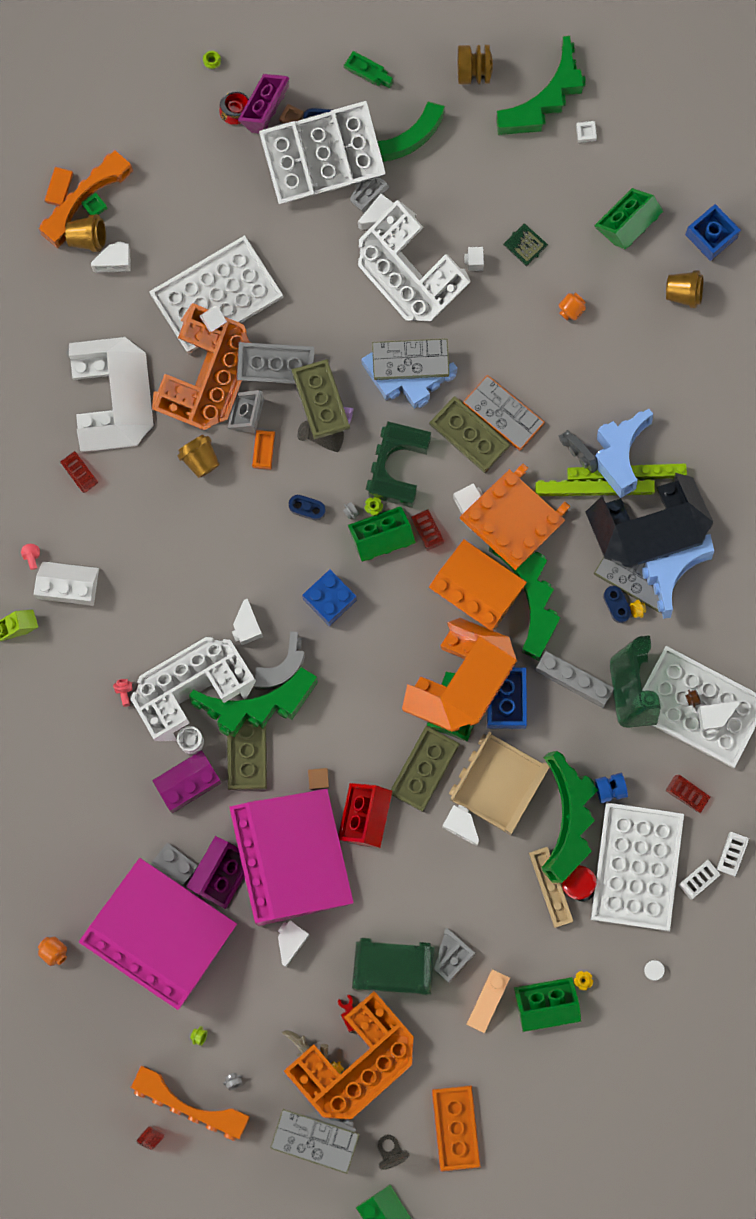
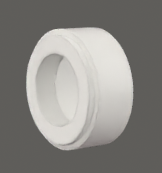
[644,960,664,981]

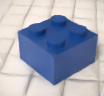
[685,204,741,261]
[302,569,357,626]

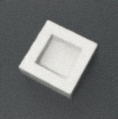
[576,121,597,143]
[200,306,227,332]

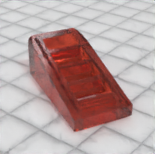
[60,451,98,493]
[411,509,444,551]
[665,775,710,813]
[136,1125,164,1150]

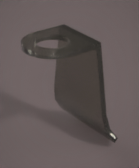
[297,420,344,452]
[378,1135,410,1170]

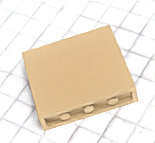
[449,731,550,835]

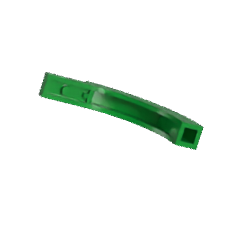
[377,101,445,162]

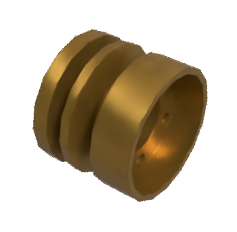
[458,45,493,84]

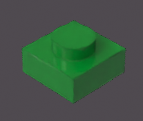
[81,192,108,215]

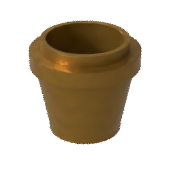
[65,214,106,252]
[666,270,704,308]
[177,435,220,478]

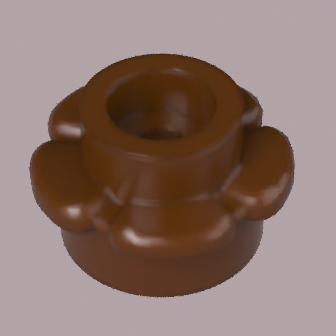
[685,689,701,708]

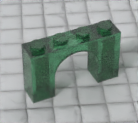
[366,421,432,508]

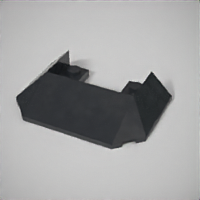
[585,472,713,568]

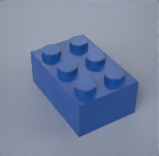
[487,668,527,729]

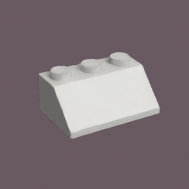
[33,561,99,606]

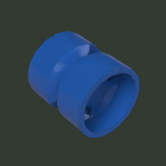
[595,773,628,803]

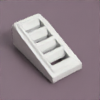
[717,832,749,876]
[678,860,721,900]

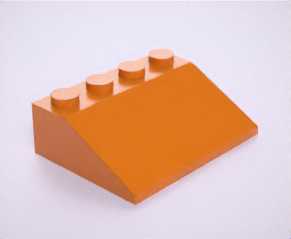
[429,539,527,631]

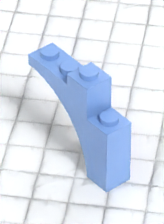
[361,352,457,409]
[595,409,653,498]
[642,534,714,619]

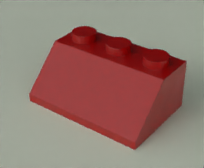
[338,783,392,848]

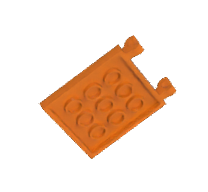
[459,463,571,570]

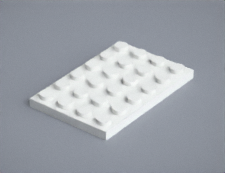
[149,235,284,354]
[630,646,756,769]
[591,803,684,931]

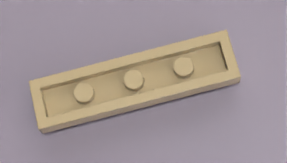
[529,847,573,928]

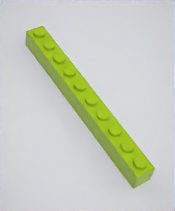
[567,463,687,482]
[535,479,655,496]

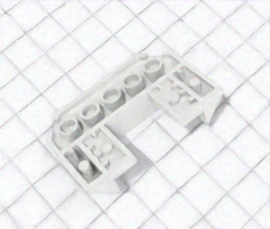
[358,200,471,321]
[69,337,154,452]
[131,637,256,741]

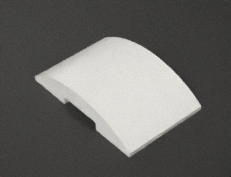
[259,101,386,204]

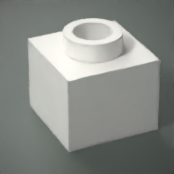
[464,247,484,271]

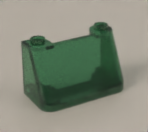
[610,635,661,728]
[352,938,435,996]

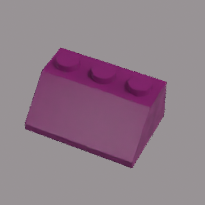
[238,74,289,134]
[152,750,222,813]
[186,836,244,910]

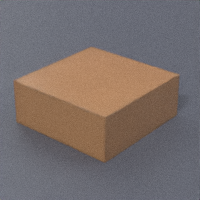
[279,104,304,124]
[308,768,329,790]

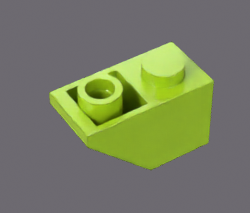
[0,609,38,642]

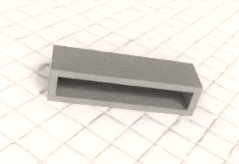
[535,651,614,708]

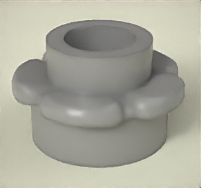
[343,502,359,519]
[223,1073,243,1090]

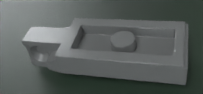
[559,430,598,473]

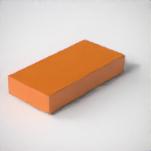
[44,167,73,206]
[252,430,275,470]

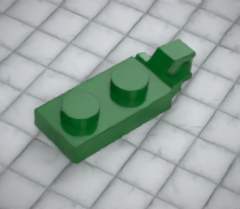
[344,51,394,88]

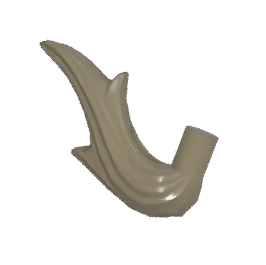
[282,1030,328,1060]

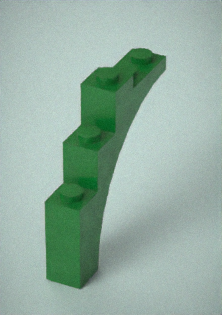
[496,36,586,135]
[489,547,561,661]
[189,667,318,737]
[541,751,598,883]

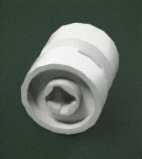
[177,726,204,755]

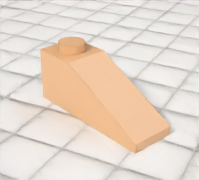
[466,970,510,1033]

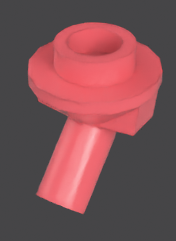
[21,543,40,570]
[113,679,132,707]

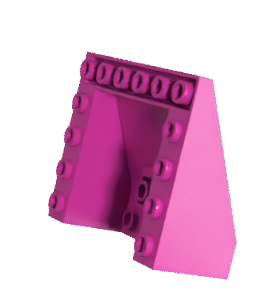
[229,789,354,926]
[78,858,237,1010]

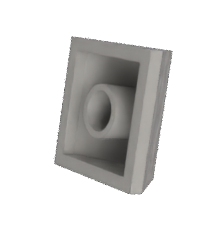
[227,390,264,435]

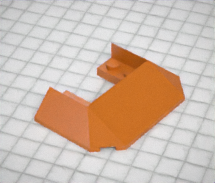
[152,303,251,430]
[402,618,517,732]
[284,991,414,1119]

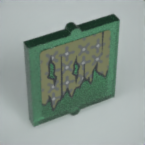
[503,223,548,266]

